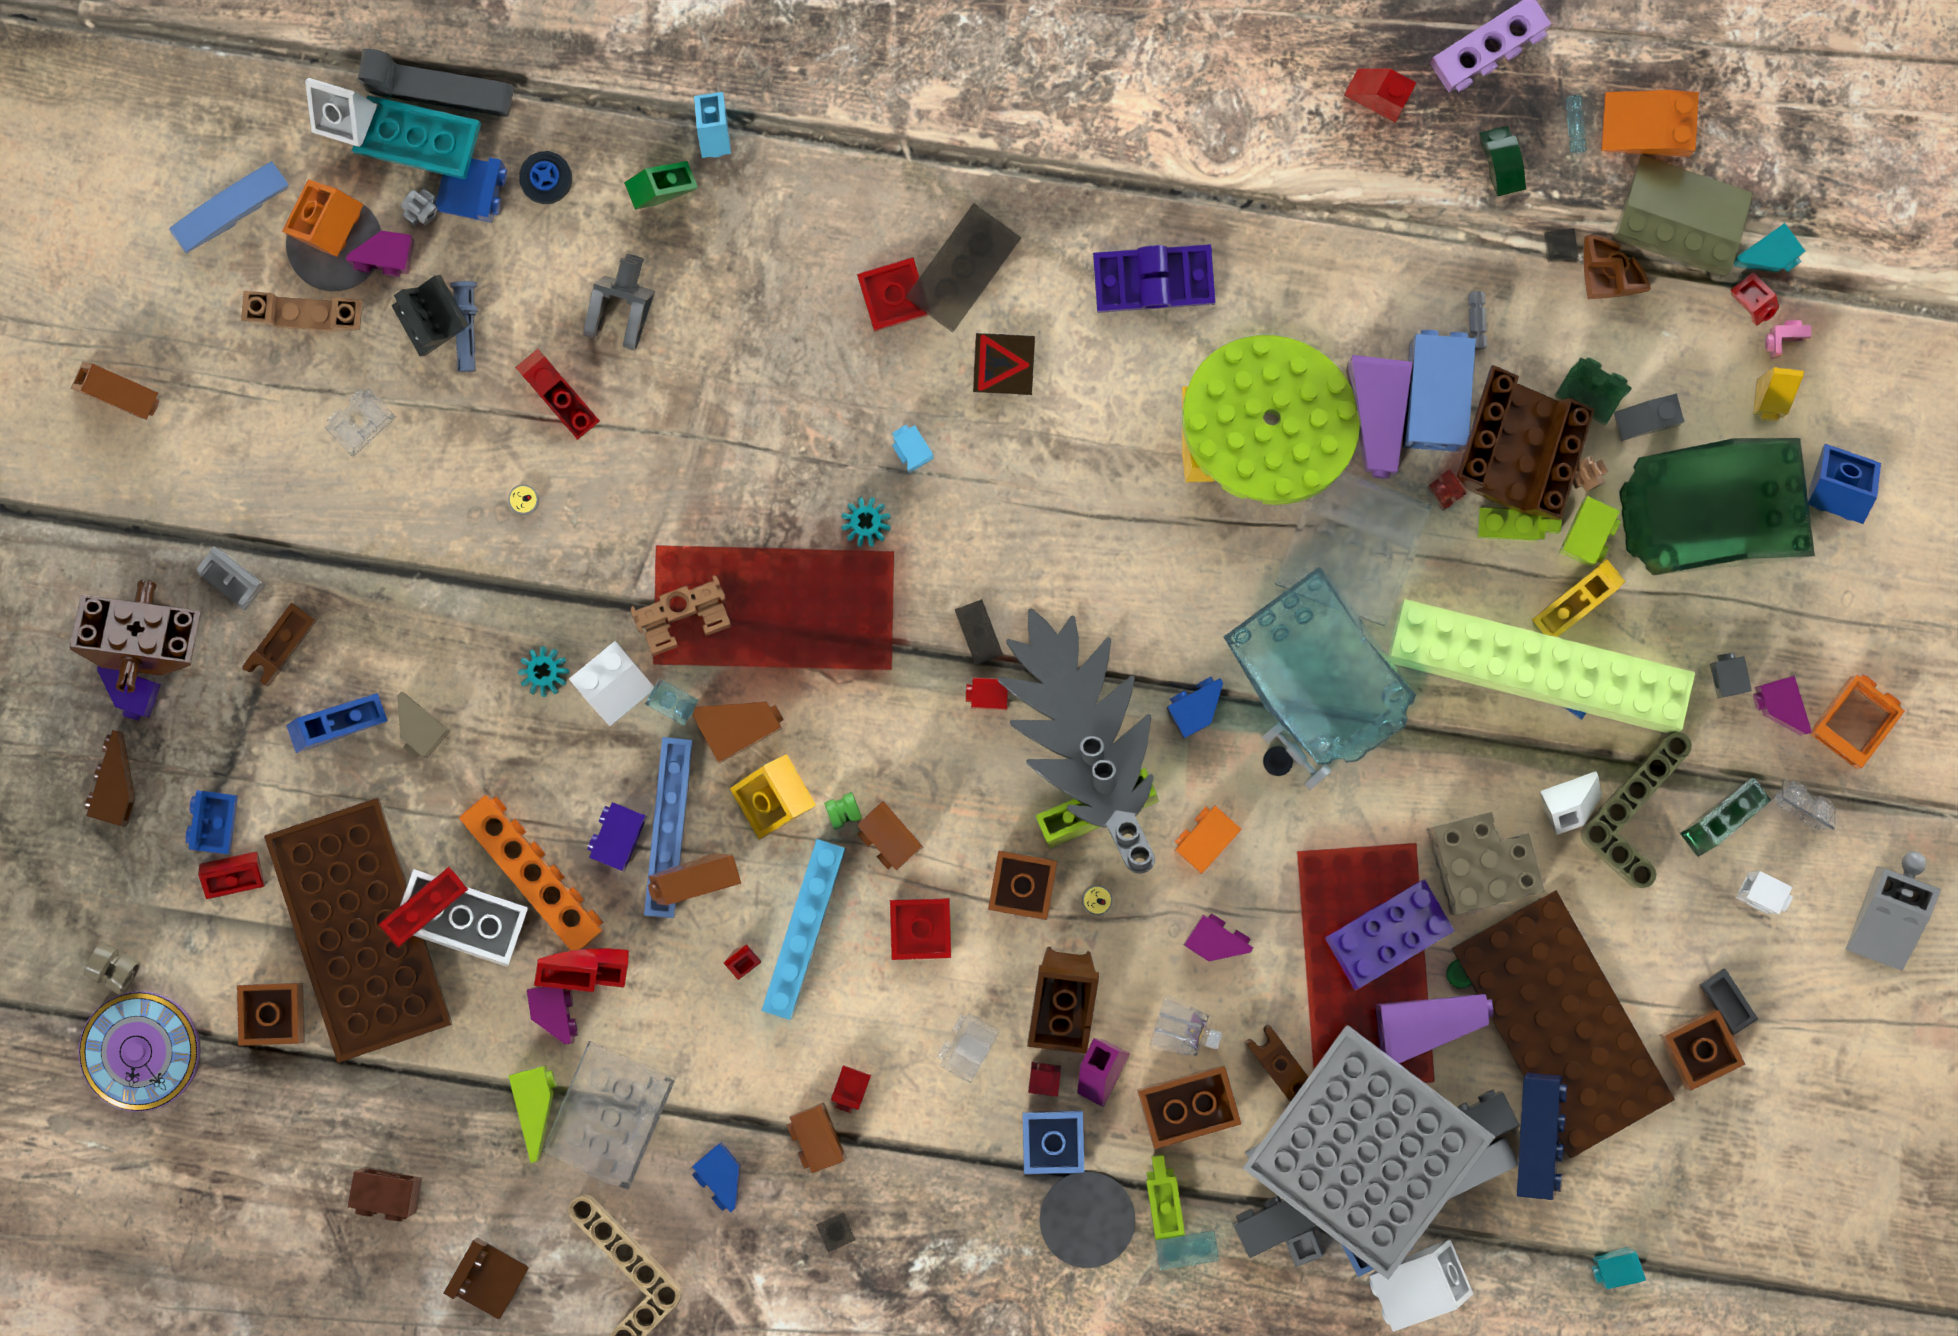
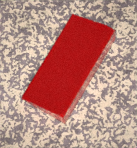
[198,852,265,899]

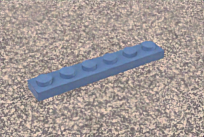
[644,737,693,918]

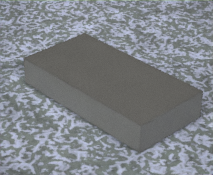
[1699,968,1758,1035]

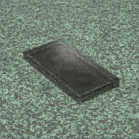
[905,203,1021,333]

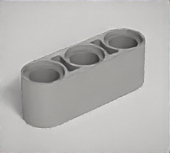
[1449,1137,1519,1199]

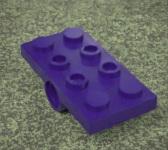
[1093,244,1216,313]
[1325,879,1455,990]

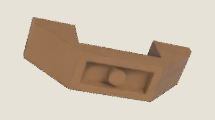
[241,291,363,332]

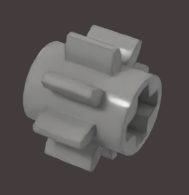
[401,188,438,226]

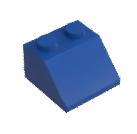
[1807,444,1881,524]

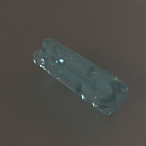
[1565,95,1587,153]

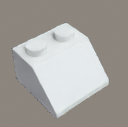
[569,641,656,726]

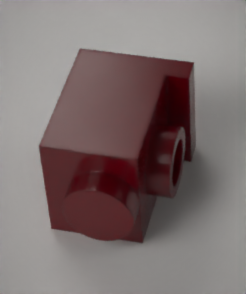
[1028,1062,1061,1097]

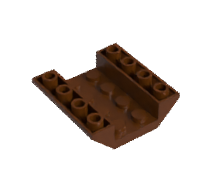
[1456,365,1595,520]

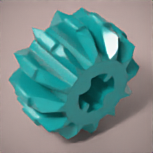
[841,497,891,547]
[518,646,570,697]

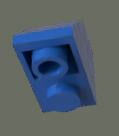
[1167,676,1223,739]
[692,1142,741,1213]

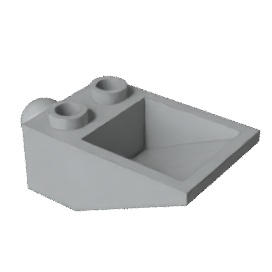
[1845,851,1941,971]

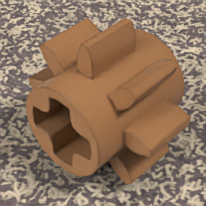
[1573,456,1608,493]

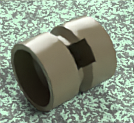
[83,942,140,996]

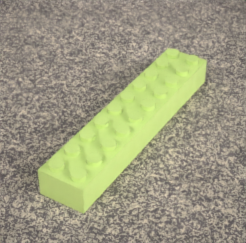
[1387,599,1695,734]

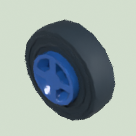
[519,151,572,204]

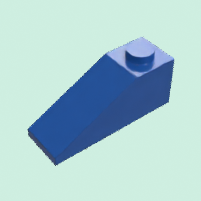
[286,693,388,753]

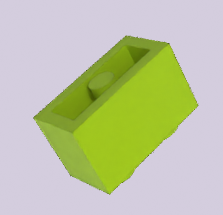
[1559,496,1621,567]

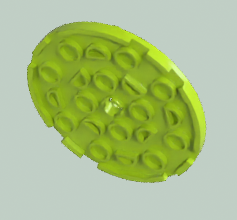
[1182,335,1360,505]

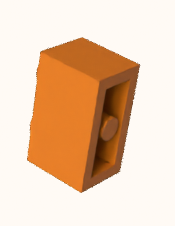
[1174,805,1242,874]

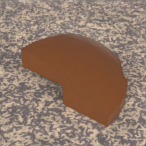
[1584,235,1651,299]

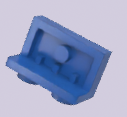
[185,790,238,854]

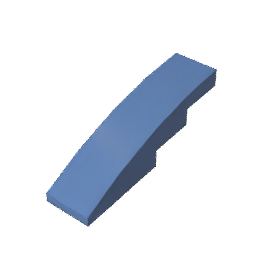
[169,161,289,253]

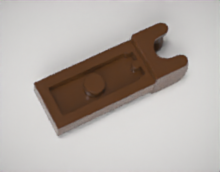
[242,603,316,686]
[1245,1025,1308,1102]

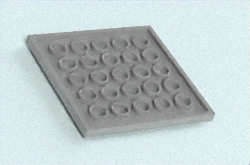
[1243,1025,1495,1280]

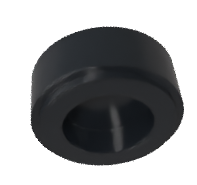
[1263,746,1293,776]

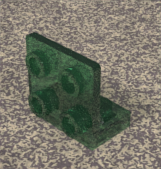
[1554,357,1632,426]

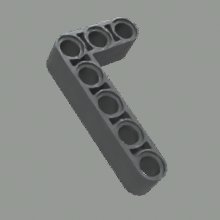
[358,48,514,117]

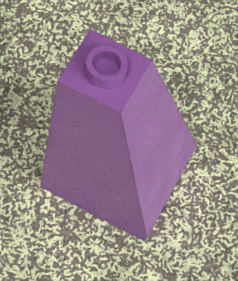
[1347,355,1412,479]
[1375,994,1493,1063]

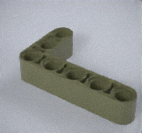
[1581,732,1692,888]

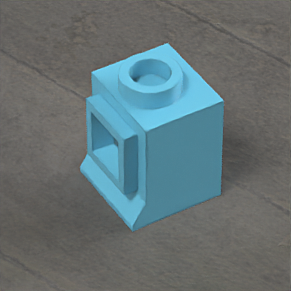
[892,425,934,474]

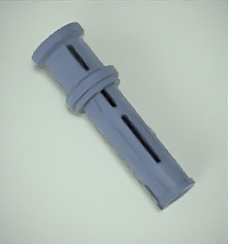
[450,281,478,372]

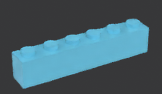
[761,839,846,1020]

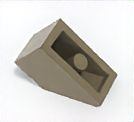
[397,692,450,758]

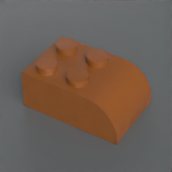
[1137,1066,1241,1149]

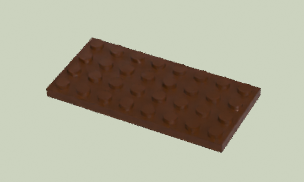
[264,798,453,1063]
[1451,890,1675,1158]

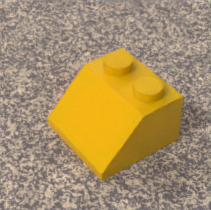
[729,754,817,840]

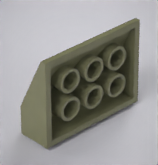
[1612,155,1753,277]

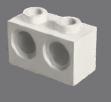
[1736,871,1793,914]

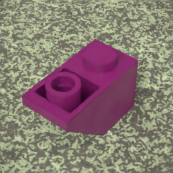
[346,230,414,278]
[1183,913,1254,961]
[527,987,578,1044]
[1077,1038,1130,1107]

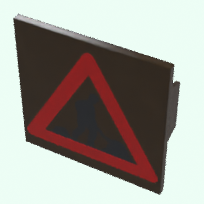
[973,333,1035,395]

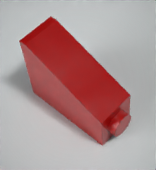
[1344,68,1417,123]

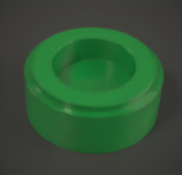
[1446,959,1472,989]

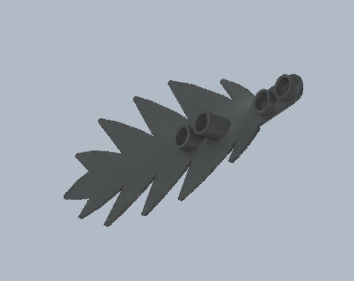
[998,608,1155,874]

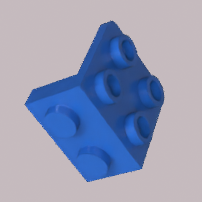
[435,157,508,223]

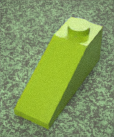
[508,1065,557,1163]

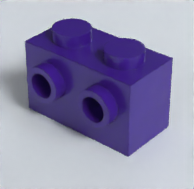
[587,802,648,871]

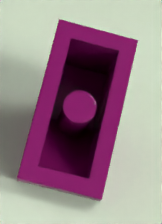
[1753,675,1812,736]

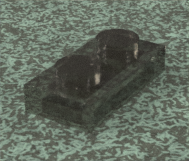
[955,599,1003,666]

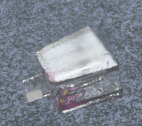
[1148,994,1222,1056]

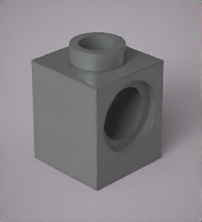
[1710,652,1752,699]

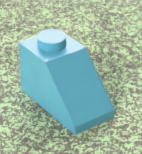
[694,92,731,158]

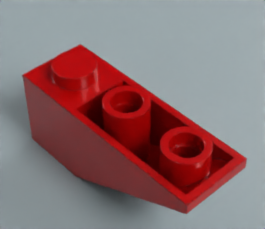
[515,348,600,440]

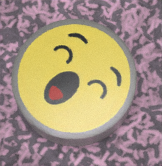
[508,485,539,515]
[1082,885,1112,915]

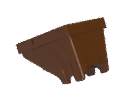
[1027,946,1099,1054]

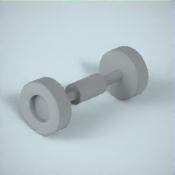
[1262,718,1332,790]

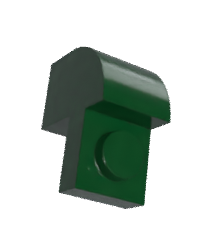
[1479,126,1526,197]

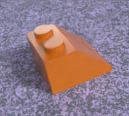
[282,179,364,257]

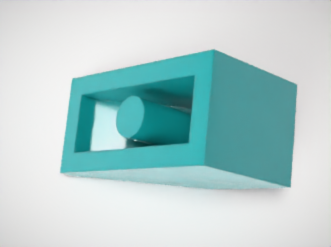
[1733,223,1806,273]
[1591,1247,1646,1289]

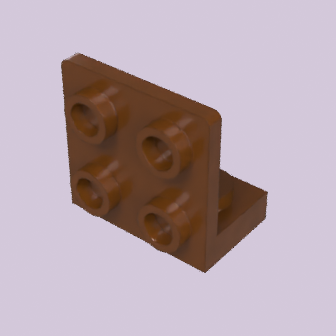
[443,1237,529,1319]

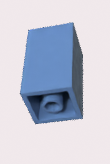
[1402,330,1476,452]

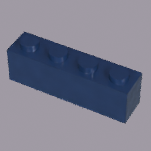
[1517,1073,1568,1200]

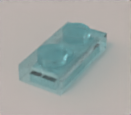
[645,678,699,726]
[1155,1230,1219,1270]

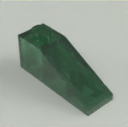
[1680,777,1772,857]

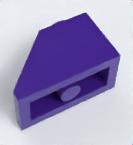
[97,666,161,721]

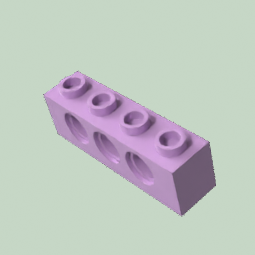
[1430,0,1551,92]

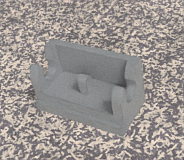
[197,546,265,610]

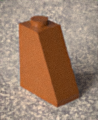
[71,362,159,420]
[690,701,784,763]
[648,853,741,905]

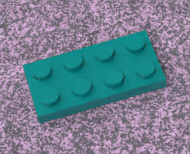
[352,95,481,180]

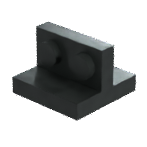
[391,275,469,357]

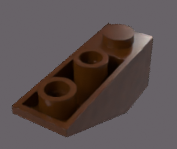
[85,730,136,827]

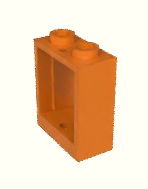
[1809,674,1905,769]

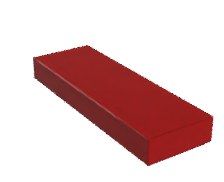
[378,867,468,948]

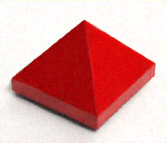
[723,944,761,980]

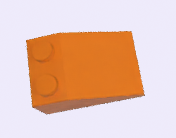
[1601,90,1699,157]

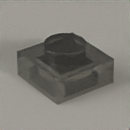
[1544,228,1579,263]
[816,1212,856,1252]

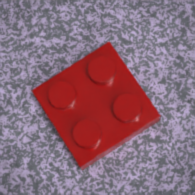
[857,257,931,332]
[890,898,951,960]

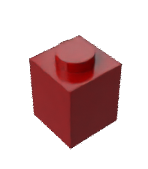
[965,678,1008,711]

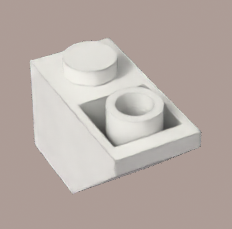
[1540,771,1602,835]

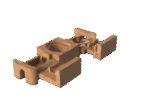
[631,576,731,656]

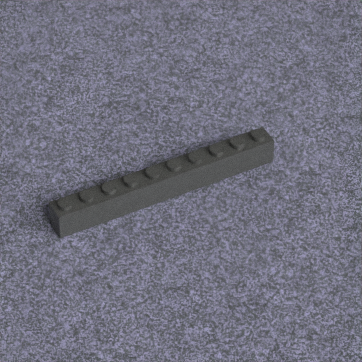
[1232,1089,1519,1258]

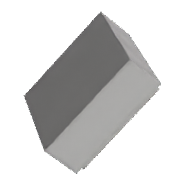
[1285,1228,1323,1267]

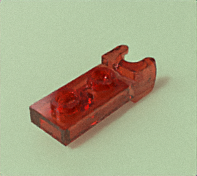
[1427,469,1467,511]

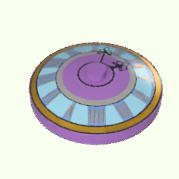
[79,991,200,1112]

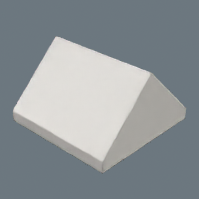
[305,78,377,147]

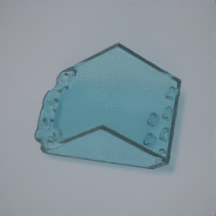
[1224,566,1416,765]

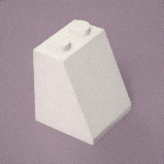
[1370,1239,1473,1332]

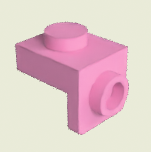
[1765,320,1811,359]

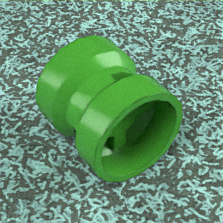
[824,792,862,830]

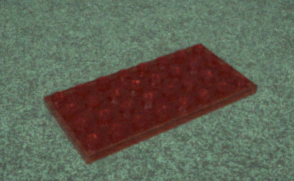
[653,545,894,671]
[1296,843,1435,1083]

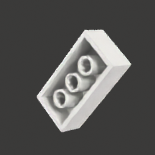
[400,869,528,966]

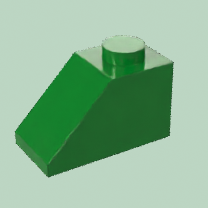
[624,161,698,210]

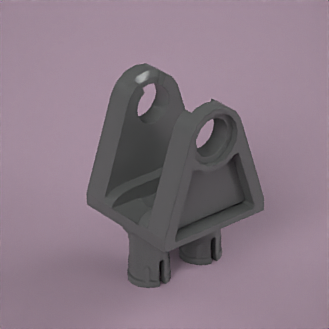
[583,254,655,351]

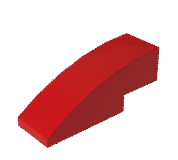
[534,948,629,992]

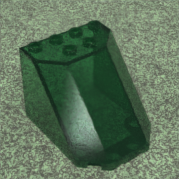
[1619,438,1815,576]

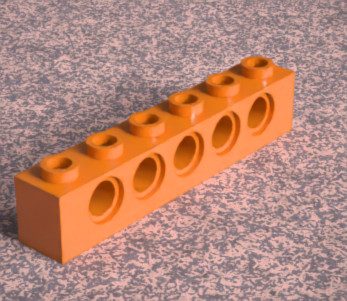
[459,795,604,951]

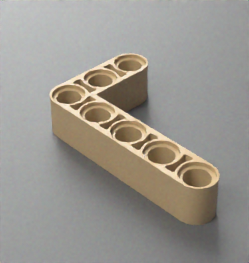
[568,1195,682,1336]

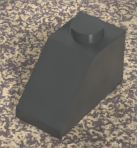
[1614,393,1684,441]

